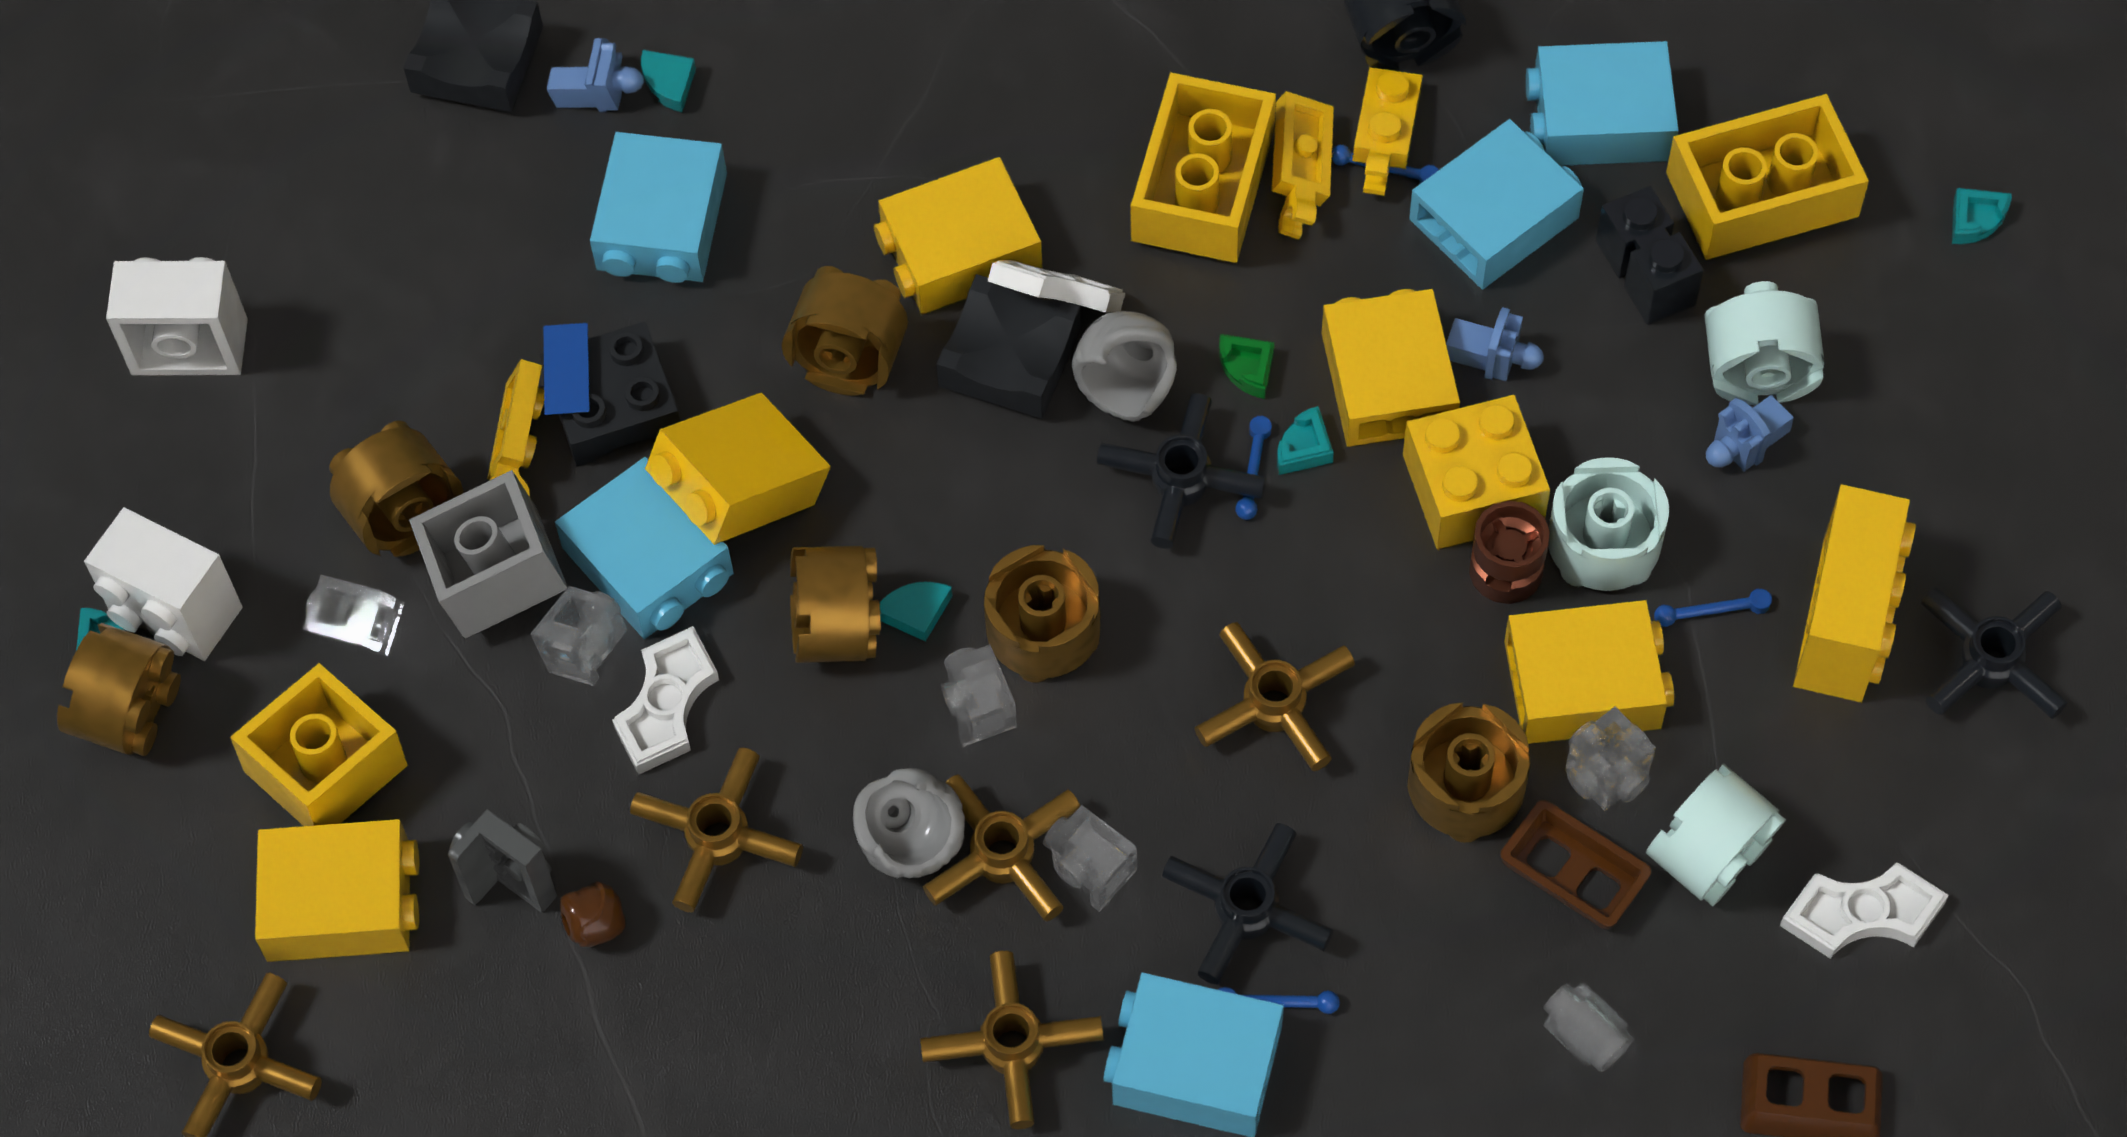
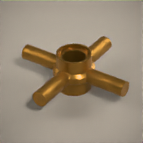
[1195,622,1355,771]
[630,748,803,912]
[923,774,1081,921]
[920,951,1104,1129]
[149,973,322,1137]

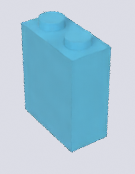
[1526,41,1678,166]
[1409,119,1584,290]
[590,132,727,283]
[555,457,734,639]
[1104,972,1284,1137]

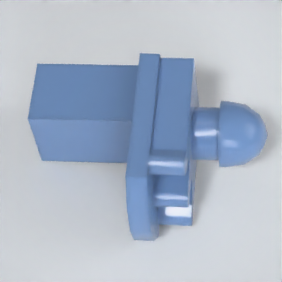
[547,38,644,112]
[1446,307,1544,381]
[1706,395,1794,471]

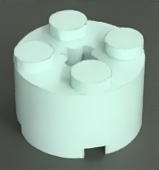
[1705,281,1824,405]
[1548,457,1669,591]
[1646,764,1786,907]

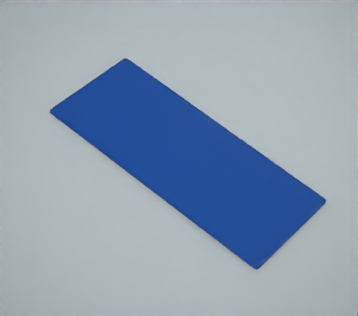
[543,323,589,415]

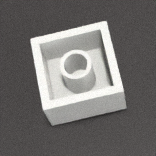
[106,257,248,375]
[84,507,243,661]

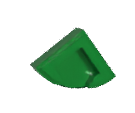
[1219,334,1275,399]

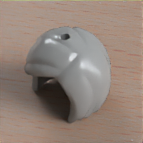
[1072,311,1177,422]
[852,768,965,878]

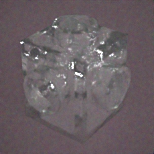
[1565,707,1656,811]

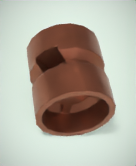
[1469,501,1550,604]

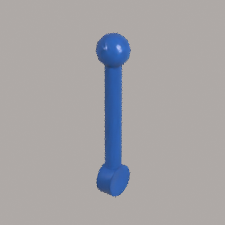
[1332,145,1439,184]
[1235,416,1272,520]
[1654,589,1772,627]
[1218,987,1340,1014]

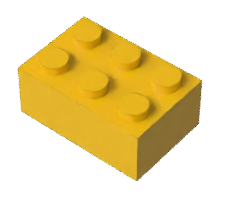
[1131,72,1276,263]
[1666,94,1869,260]
[1793,484,1916,703]

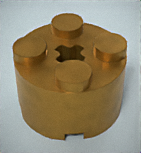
[782,266,908,396]
[329,420,463,557]
[984,545,1100,683]
[790,546,881,663]
[57,623,181,756]
[1407,703,1530,843]

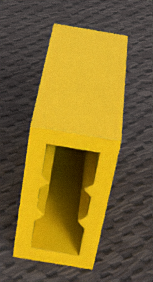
[874,157,1043,315]
[1322,289,1460,447]
[645,392,831,545]
[1504,600,1674,744]
[255,819,419,962]

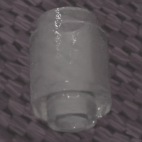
[1543,983,1634,1073]

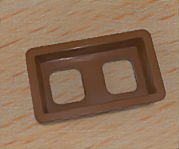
[1500,800,1651,930]
[1740,1053,1883,1137]

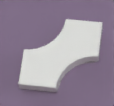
[988,260,1125,313]
[612,626,719,775]
[1780,862,1948,959]

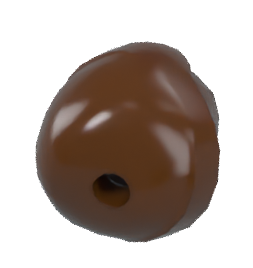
[560,881,626,947]

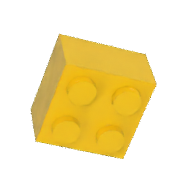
[1403,395,1550,550]
[230,663,408,826]

